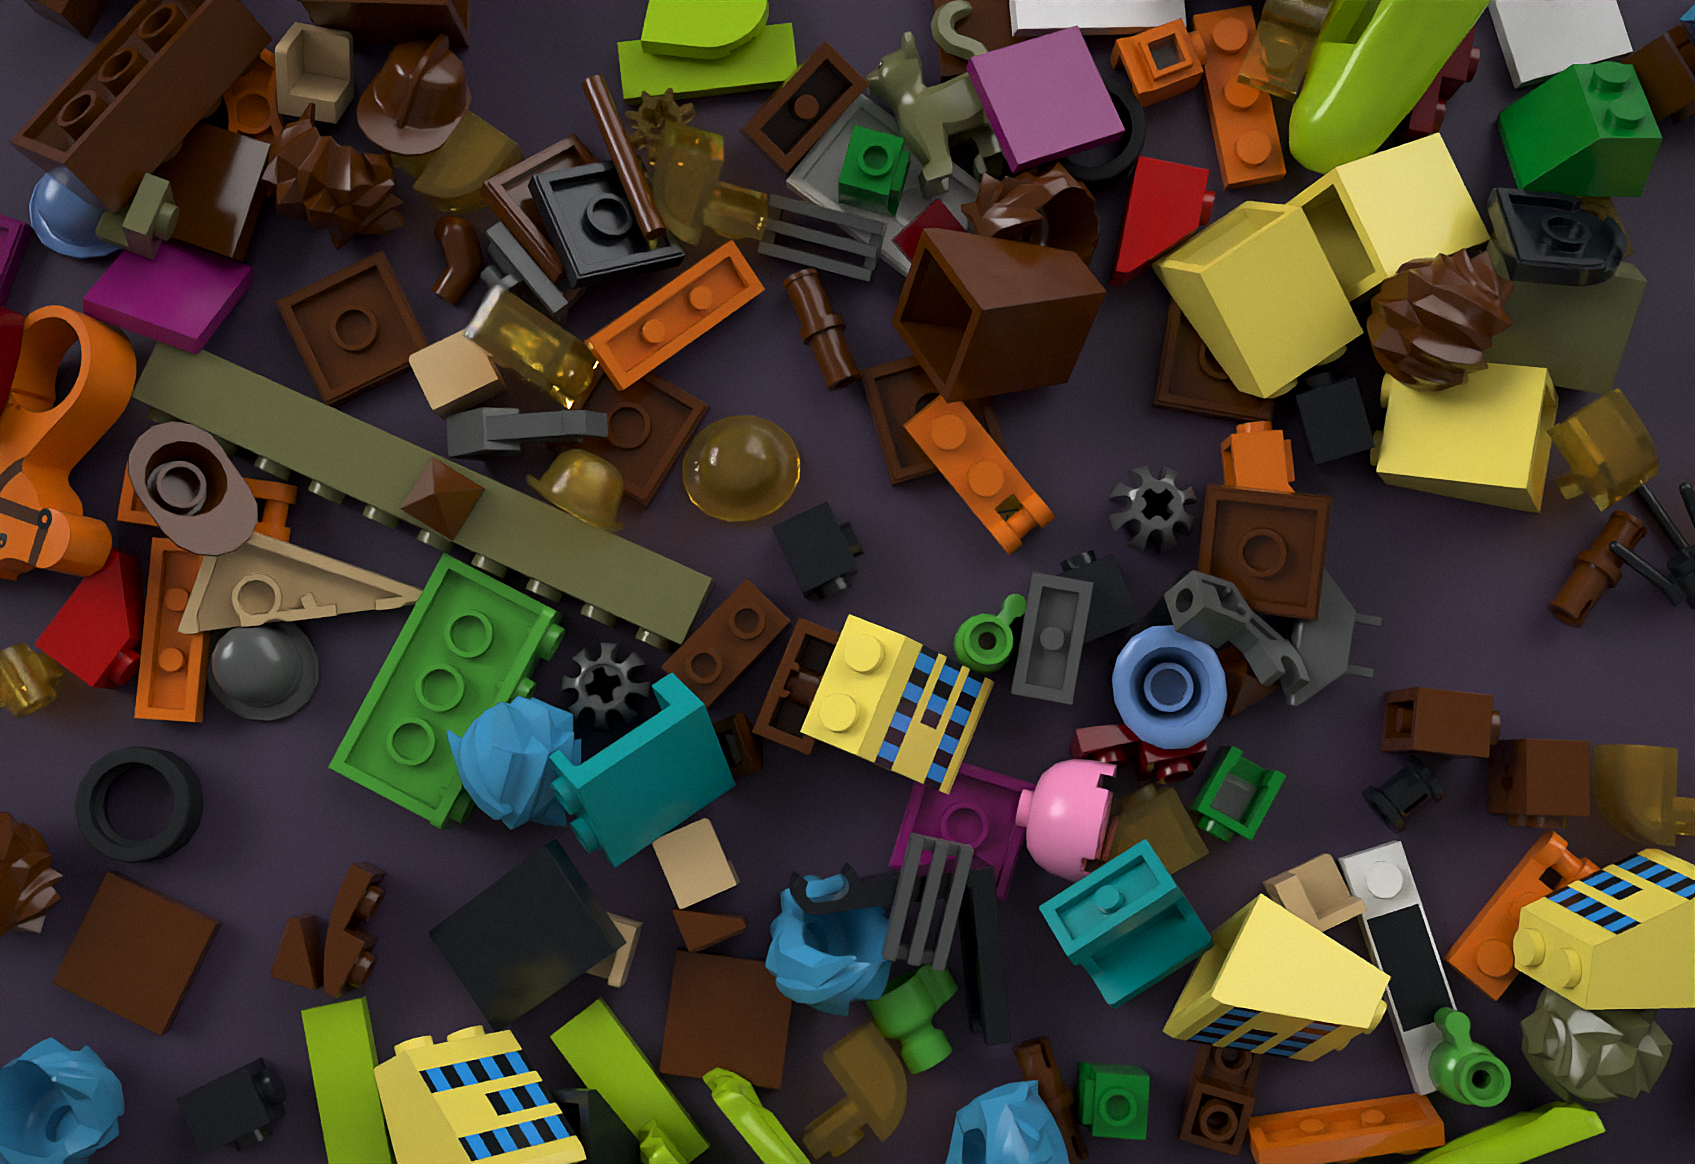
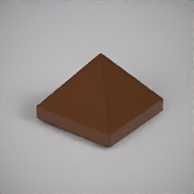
[400,457,485,541]
[1216,645,1281,718]
[712,712,763,780]

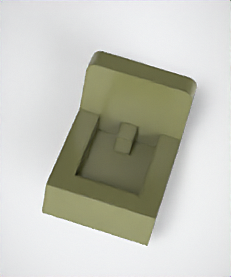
[95,173,180,260]

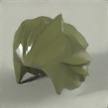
[1520,986,1673,1103]

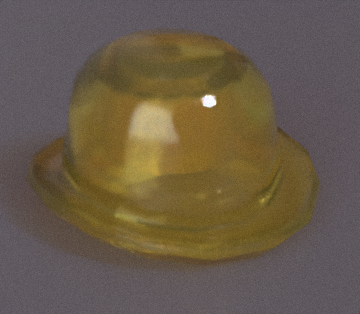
[682,415,801,522]
[525,449,626,532]

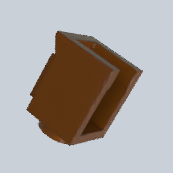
[1619,22,1695,124]

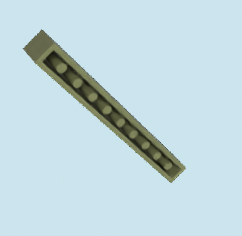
[131,341,716,653]

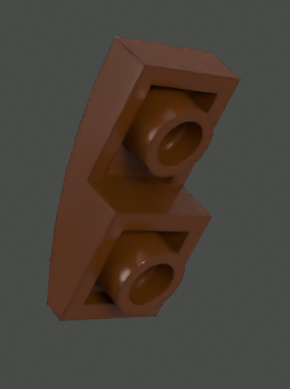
[323,861,386,998]
[1178,1043,1264,1157]

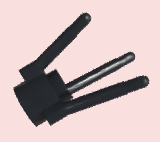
[1609,469,1695,609]

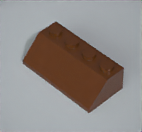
[9,0,272,214]

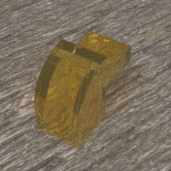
[1237,0,1336,102]
[391,110,526,213]
[653,120,768,246]
[1546,388,1659,512]
[1593,744,1695,847]
[802,1016,907,1160]

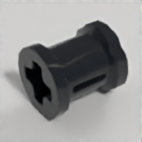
[1362,755,1446,835]

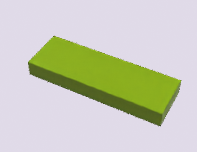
[617,23,797,106]
[301,996,397,1164]
[550,997,711,1164]

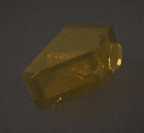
[462,284,598,410]
[1096,782,1209,875]

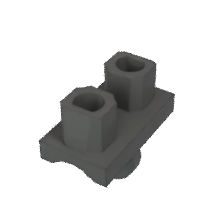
[480,221,587,333]

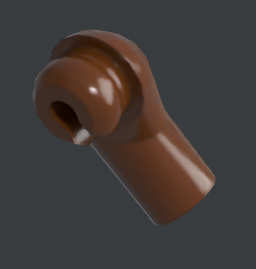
[431,215,484,307]

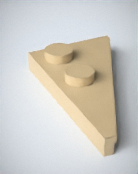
[178,531,424,634]

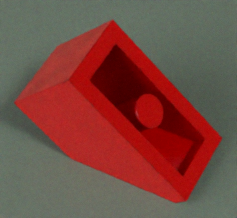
[1109,156,1215,287]
[34,547,145,690]

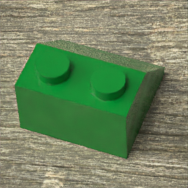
[1496,61,1662,197]

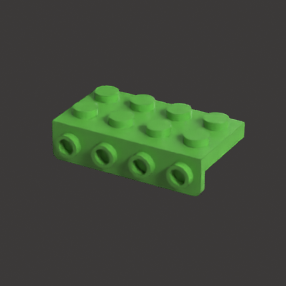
[328,553,565,830]

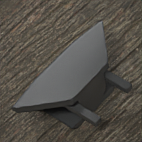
[1285,567,1382,706]

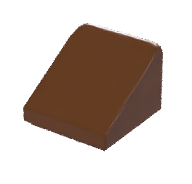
[672,906,749,954]
[270,913,324,990]

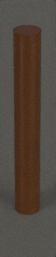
[581,75,667,240]

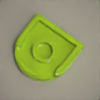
[641,0,769,59]

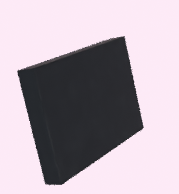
[428,839,627,1032]

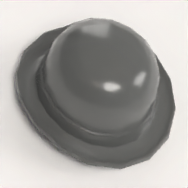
[207,621,319,722]

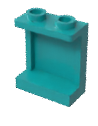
[548,672,736,868]
[1039,838,1214,1009]

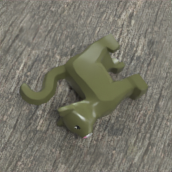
[864,0,1006,199]

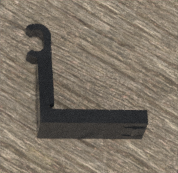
[789,855,1011,1046]

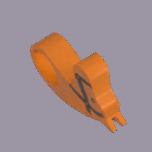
[0,305,136,581]

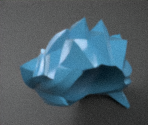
[446,696,581,830]
[765,874,893,1016]
[0,1037,125,1164]
[946,1080,1069,1164]

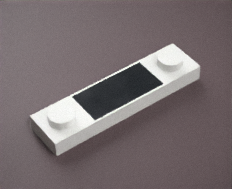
[1338,840,1479,1096]

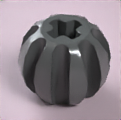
[1108,465,1197,554]
[561,642,652,732]

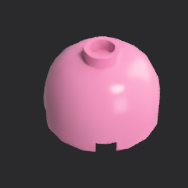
[1016,759,1117,883]

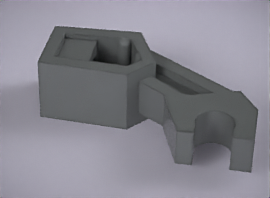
[447,407,608,461]
[1164,570,1310,695]

